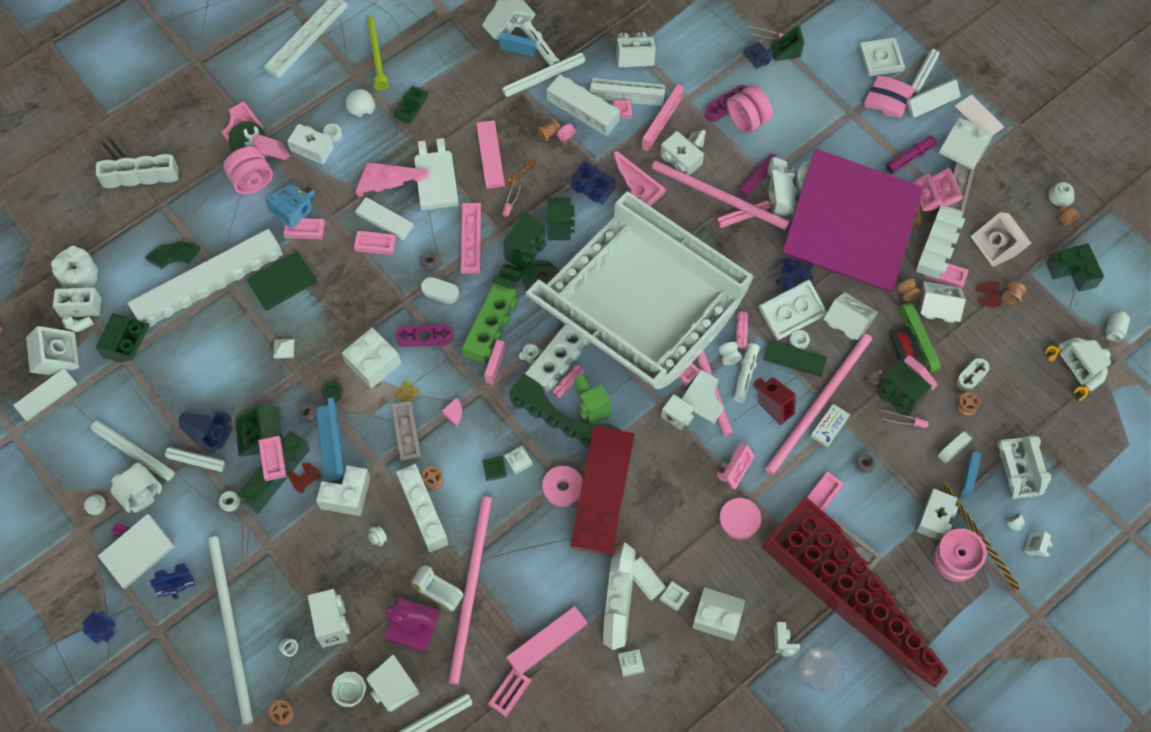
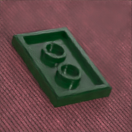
[246,251,317,311]

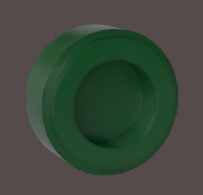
[322,381,343,402]

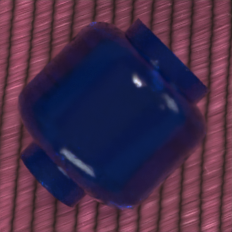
[82,611,116,644]

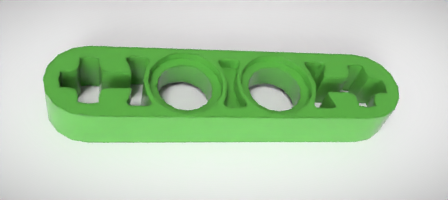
[900,302,940,373]

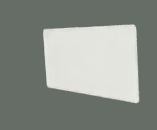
[955,95,1004,134]

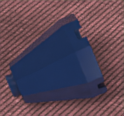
[179,409,232,453]

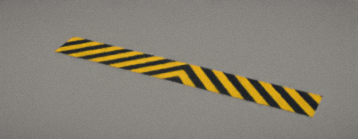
[941,482,1021,592]

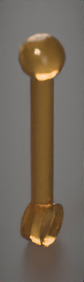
[505,159,536,185]

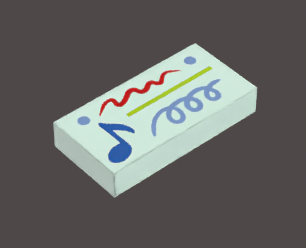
[810,404,850,448]

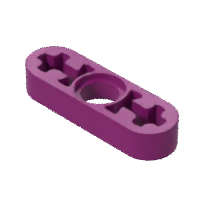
[705,85,748,122]
[395,325,454,347]

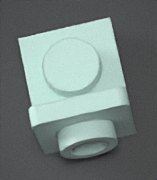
[774,622,800,657]

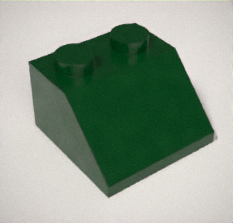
[235,403,283,456]

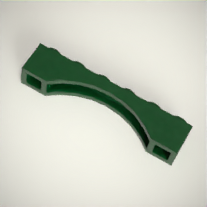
[510,374,622,448]

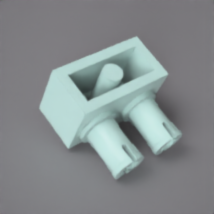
[616,32,656,68]

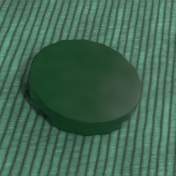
[228,121,266,152]
[522,260,560,291]

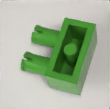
[574,374,612,424]

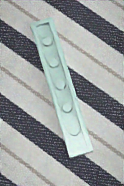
[264,0,348,78]

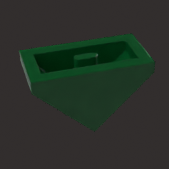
[770,26,805,61]

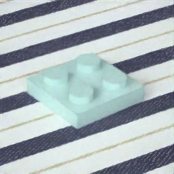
[859,38,905,77]

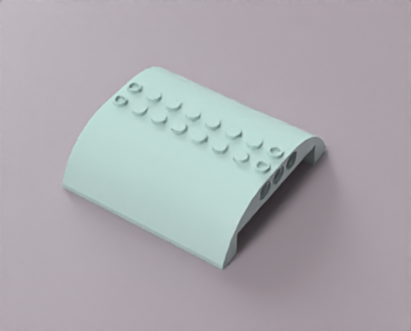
[526,191,753,389]

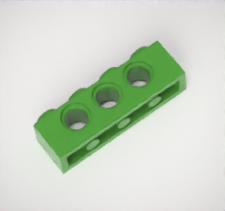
[462,284,519,364]

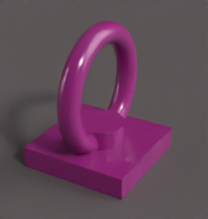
[384,598,440,653]

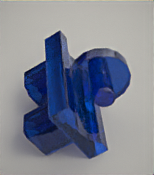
[775,258,814,291]
[150,563,195,600]

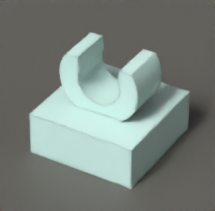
[504,446,533,475]
[1024,532,1052,557]
[618,649,644,677]

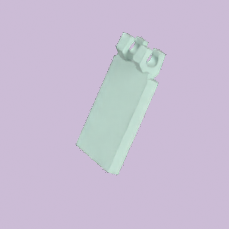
[414,138,459,210]

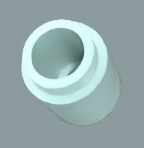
[1105,311,1130,342]

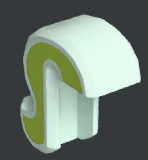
[411,565,463,611]

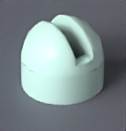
[1006,513,1025,531]
[278,638,298,657]

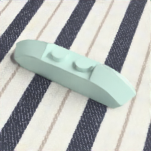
[603,542,635,650]

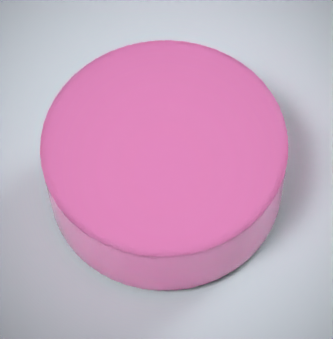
[557,124,575,141]

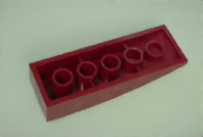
[571,426,635,556]

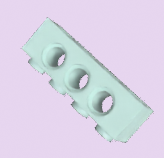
[525,324,590,394]

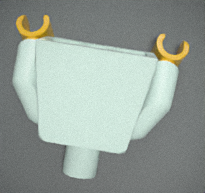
[1045,337,1111,401]

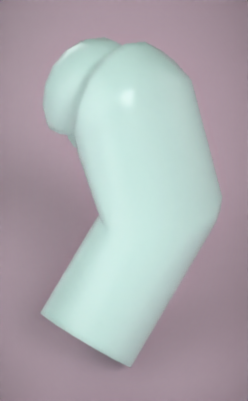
[62,315,94,332]

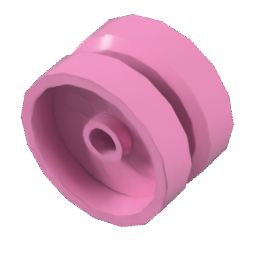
[727,85,773,134]
[223,146,273,195]
[933,529,987,582]

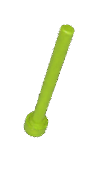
[367,16,389,90]

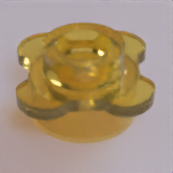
[395,381,419,403]

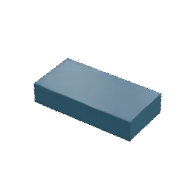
[499,32,536,57]
[960,451,982,497]

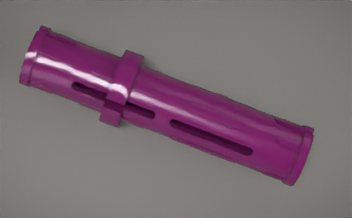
[885,135,937,174]

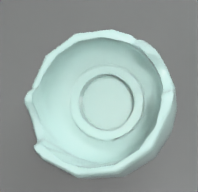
[345,89,376,117]
[767,157,796,179]
[331,672,366,707]

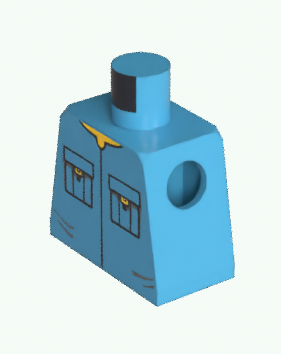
[265,185,315,229]

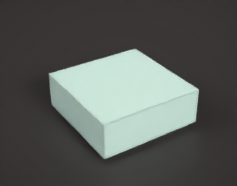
[660,581,689,612]

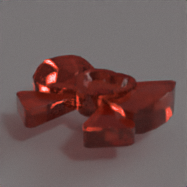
[976,281,1002,308]
[289,463,322,493]

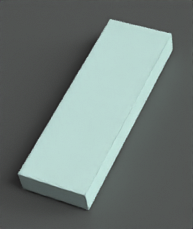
[907,79,961,118]
[355,197,414,240]
[13,368,78,421]

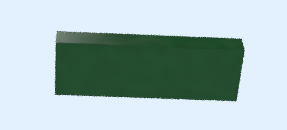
[764,340,827,377]

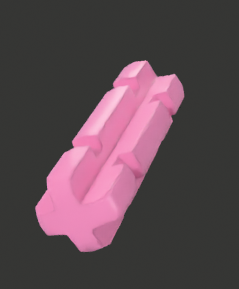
[736,311,748,349]
[552,365,584,398]

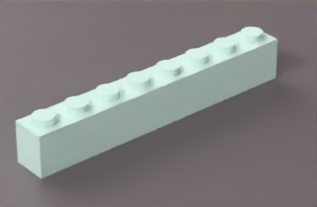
[128,229,283,327]

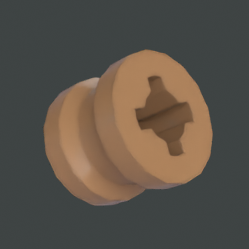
[897,279,922,303]
[1002,281,1026,306]
[956,392,980,417]
[421,466,443,491]
[269,700,294,725]

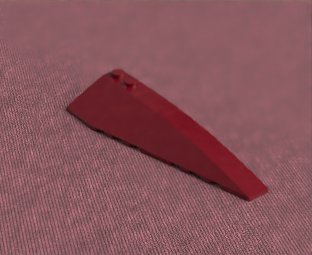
[761,497,949,688]

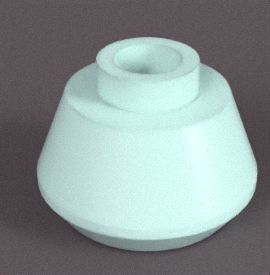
[1048,182,1075,207]

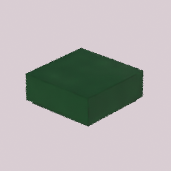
[483,456,507,481]

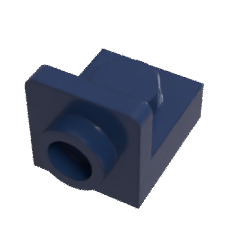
[744,42,773,69]

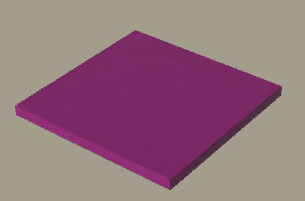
[781,148,924,293]

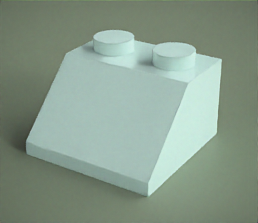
[939,118,994,170]
[768,170,798,222]
[919,281,966,323]
[823,292,878,340]
[26,326,79,375]
[692,587,745,641]

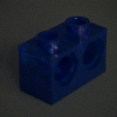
[571,161,616,205]

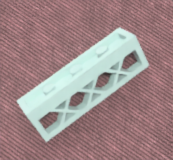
[590,78,665,106]

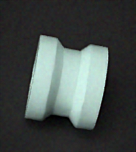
[718,342,742,365]

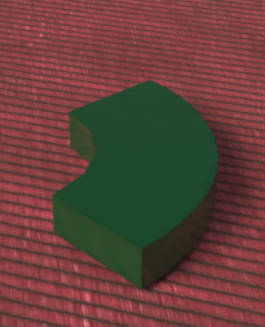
[145,241,201,269]

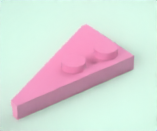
[613,151,666,207]
[356,162,430,197]

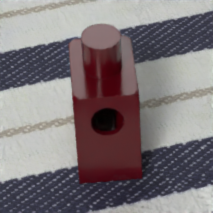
[753,378,796,426]

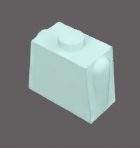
[367,655,420,712]

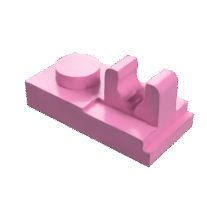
[717,443,755,489]

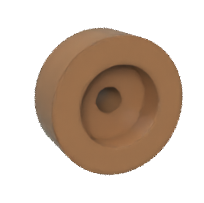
[1059,206,1080,226]

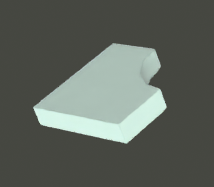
[682,370,725,424]

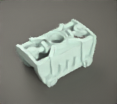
[996,435,1051,499]

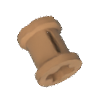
[537,118,561,142]

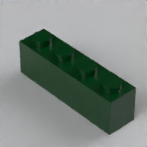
[237,431,310,514]

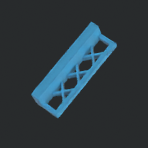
[317,398,346,484]

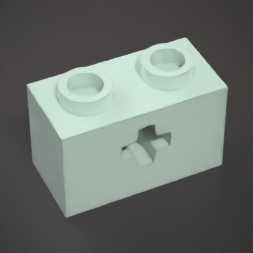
[287,124,334,165]
[660,131,704,175]
[53,288,102,317]
[916,489,958,541]

